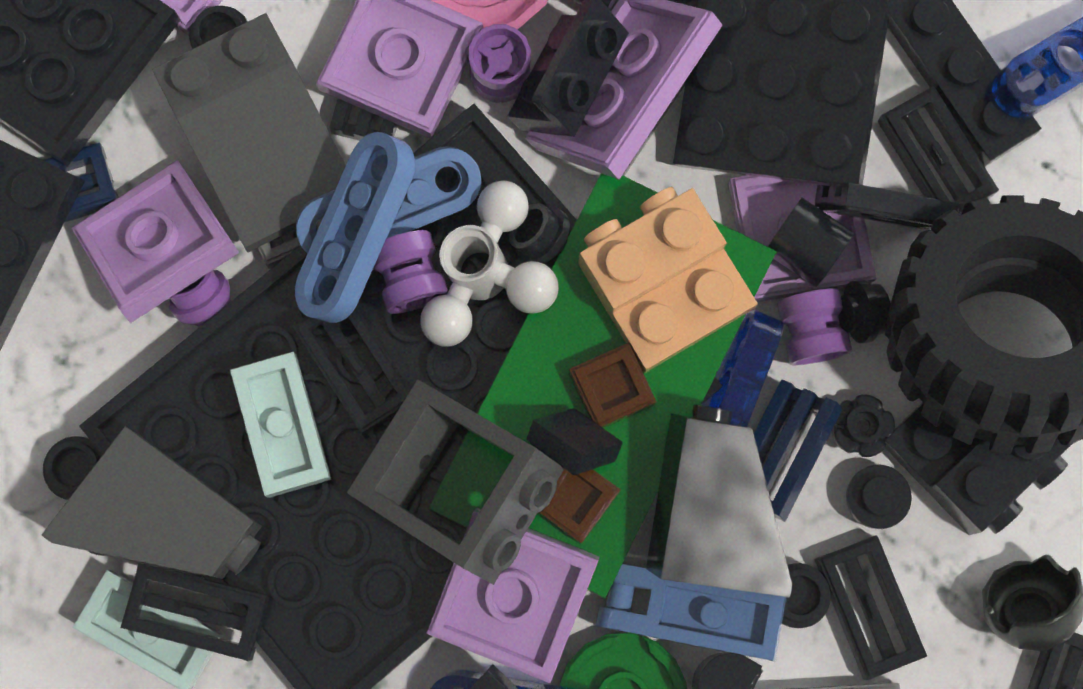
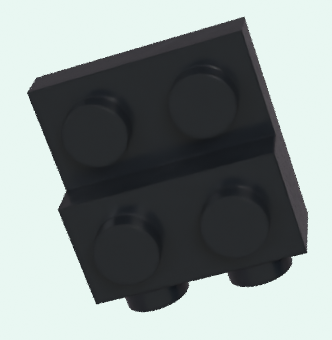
[885,402,1072,535]

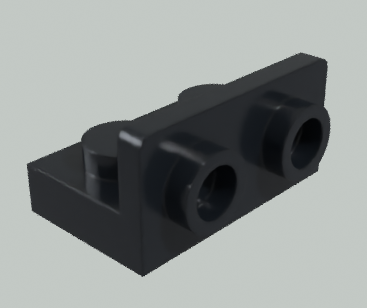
[507,0,629,137]

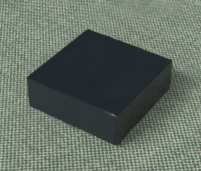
[526,408,623,475]

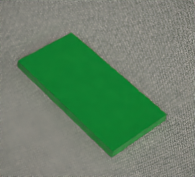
[429,173,777,599]

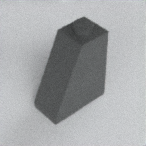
[41,426,262,579]

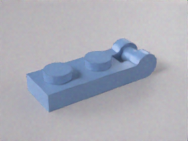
[595,564,786,662]

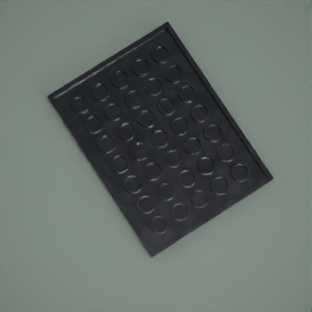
[79,103,723,689]

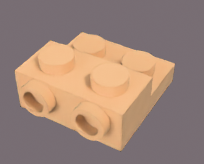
[578,187,758,373]

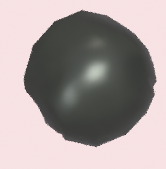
[982,554,1083,651]

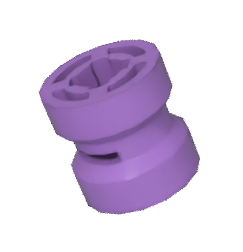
[469,24,531,103]
[374,230,448,314]
[777,288,853,366]

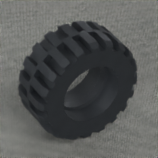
[885,195,1083,454]

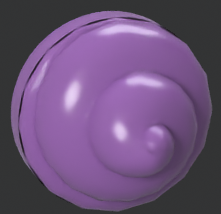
[169,270,230,327]

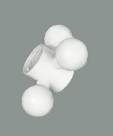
[420,181,559,347]

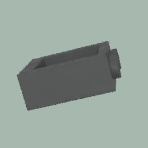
[347,379,564,585]

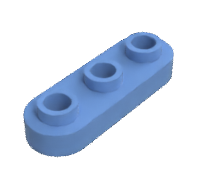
[295,132,415,323]
[296,146,481,254]

